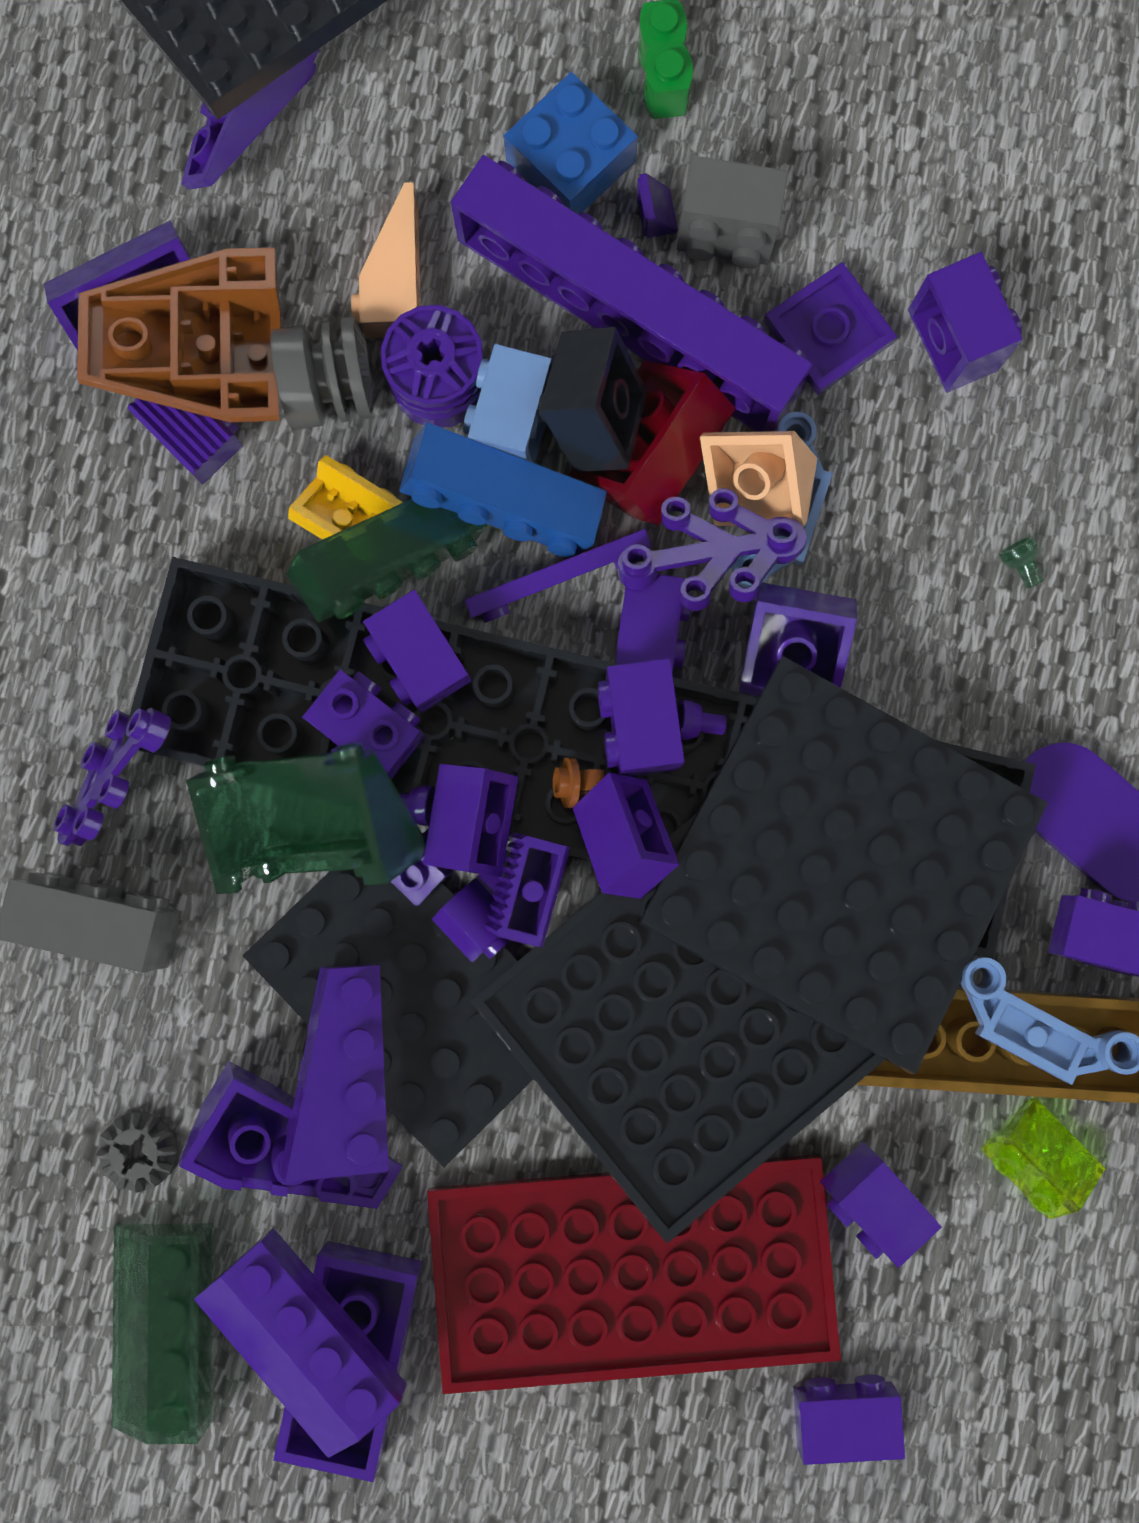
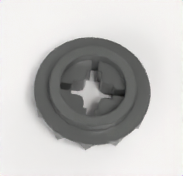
[96,1112,177,1193]

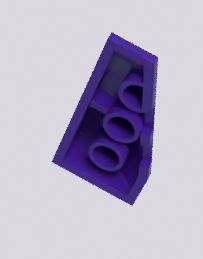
[181,49,319,190]
[179,1061,403,1209]

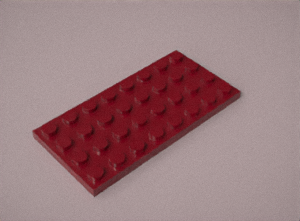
[427,1154,841,1394]

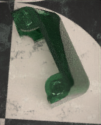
[186,742,426,894]

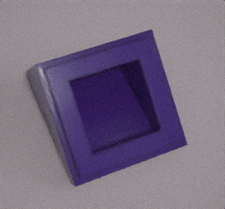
[636,173,678,238]

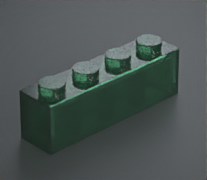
[286,499,488,623]

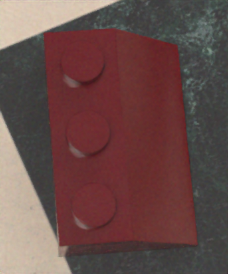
[568,360,736,526]

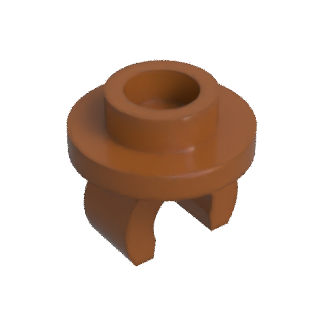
[553,758,605,808]

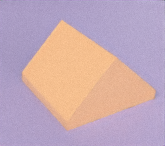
[700,431,818,527]

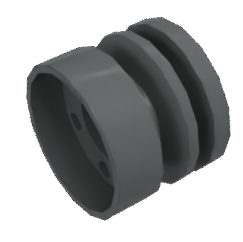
[271,316,375,431]

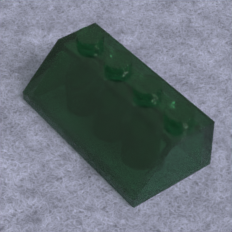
[112,1223,213,1445]

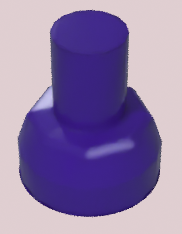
[677,699,726,740]
[384,785,435,826]

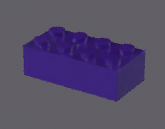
[273,1241,423,1482]

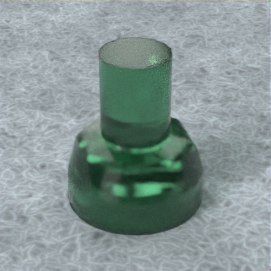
[998,536,1044,589]

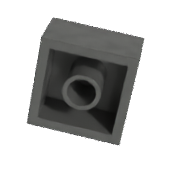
[676,155,788,269]

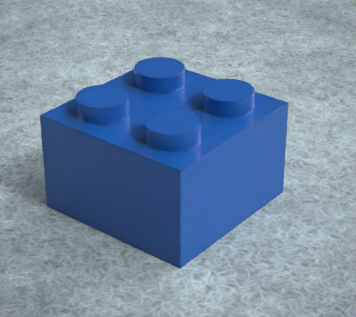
[503,71,638,214]

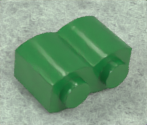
[638,0,693,119]

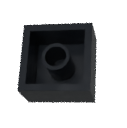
[539,327,648,472]

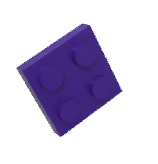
[763,262,897,396]

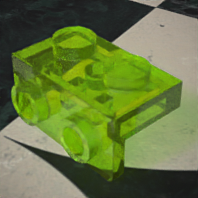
[981,1097,1106,1219]

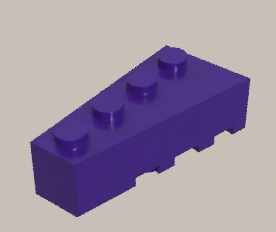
[278,964,389,1183]

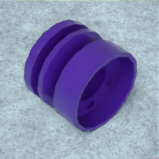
[381,305,485,428]

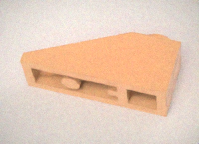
[351,182,421,338]

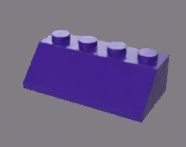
[194,1228,407,1458]

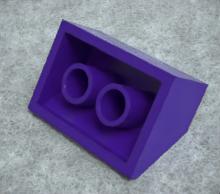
[44,220,191,351]

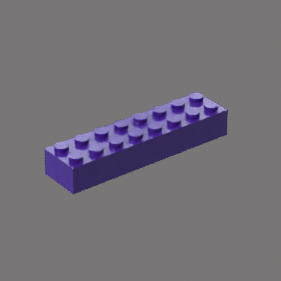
[450,154,812,432]

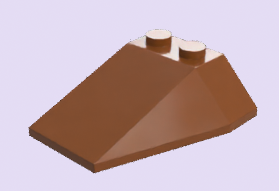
[77,247,283,422]

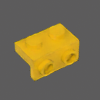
[288,455,404,568]

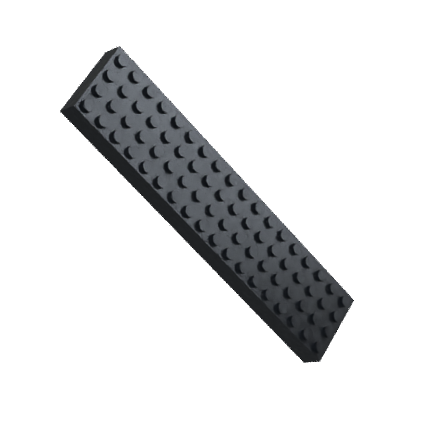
[121,557,1036,959]

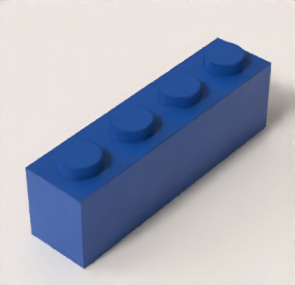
[399,422,607,557]

